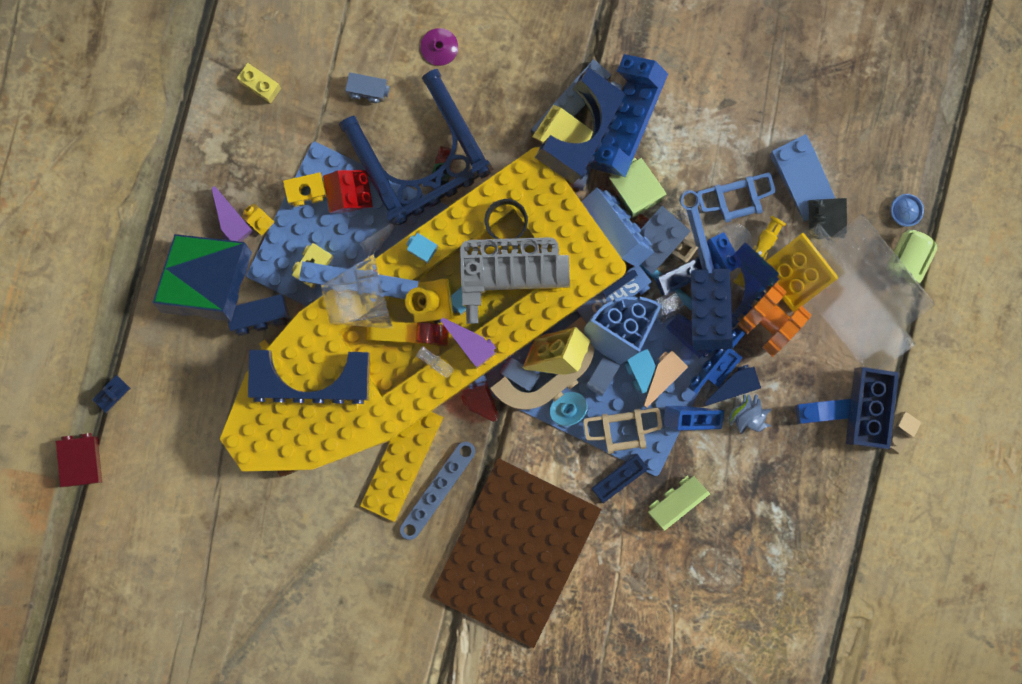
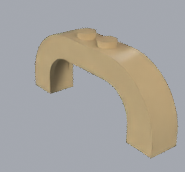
[490,317,594,410]

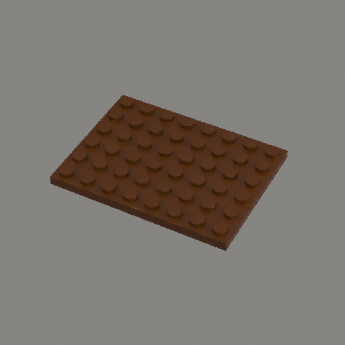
[430,458,602,648]

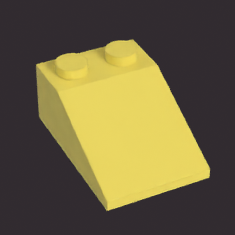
[522,327,590,375]

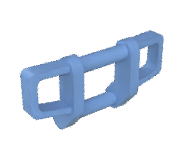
[697,173,775,223]

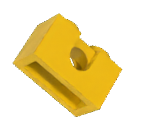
[283,172,327,207]

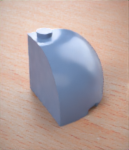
[584,296,662,365]

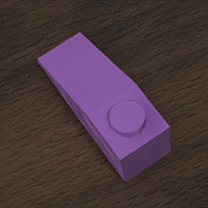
[212,186,253,242]
[440,318,496,368]

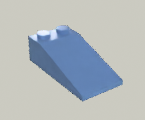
[769,134,835,222]

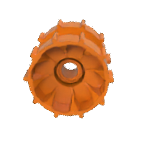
[737,282,811,357]

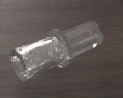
[416,346,454,378]

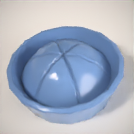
[891,194,924,227]

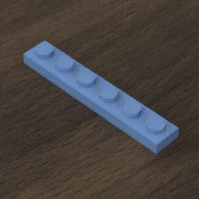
[299,261,419,299]

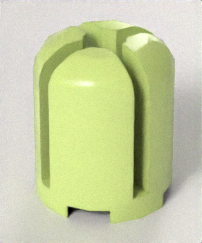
[886,230,937,285]

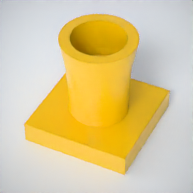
[405,279,454,323]

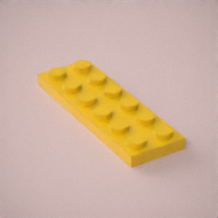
[360,412,444,522]

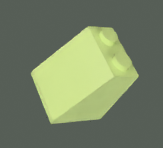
[608,158,667,219]

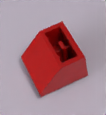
[323,170,373,213]

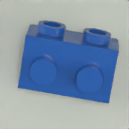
[707,232,742,272]

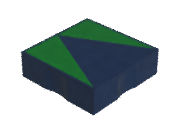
[152,234,252,322]

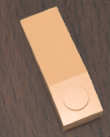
[643,351,688,408]

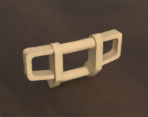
[583,408,662,454]

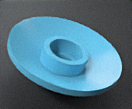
[550,392,587,426]

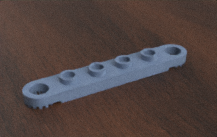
[400,442,475,540]

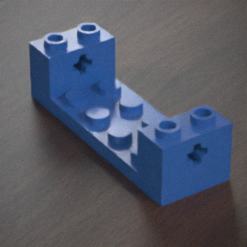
[590,54,668,177]

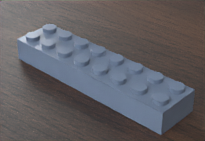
[531,59,612,134]

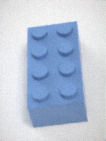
[581,188,654,267]

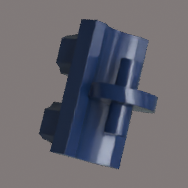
[92,375,131,413]

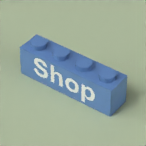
[576,266,652,323]

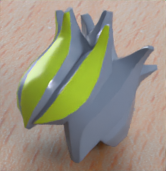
[729,394,772,433]

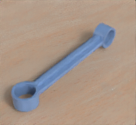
[679,190,714,273]

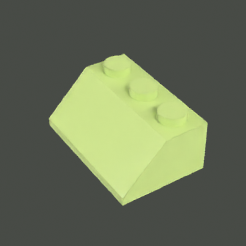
[648,475,710,531]

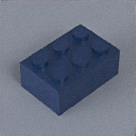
[228,294,291,336]

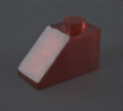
[461,381,500,422]

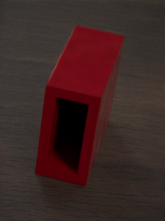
[56,433,103,487]

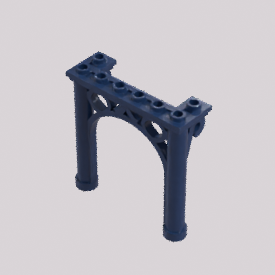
[339,69,494,226]

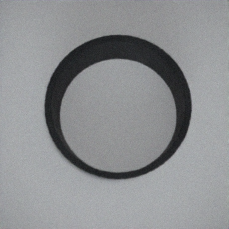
[484,199,528,239]

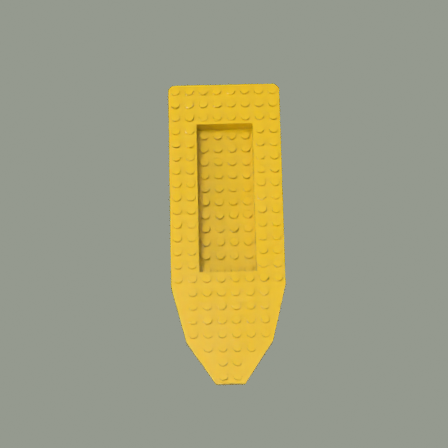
[220,147,626,471]

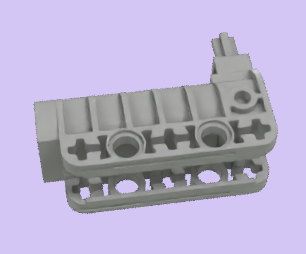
[460,237,570,324]

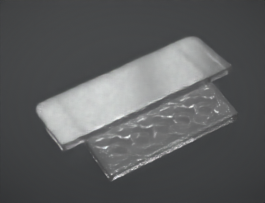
[805,214,935,370]

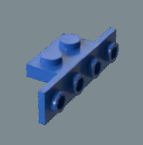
[688,328,745,394]

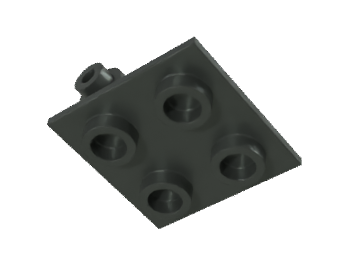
[808,198,847,239]

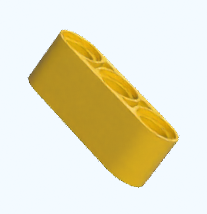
[366,320,424,344]

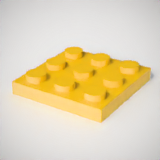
[760,233,839,312]

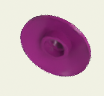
[421,28,458,66]

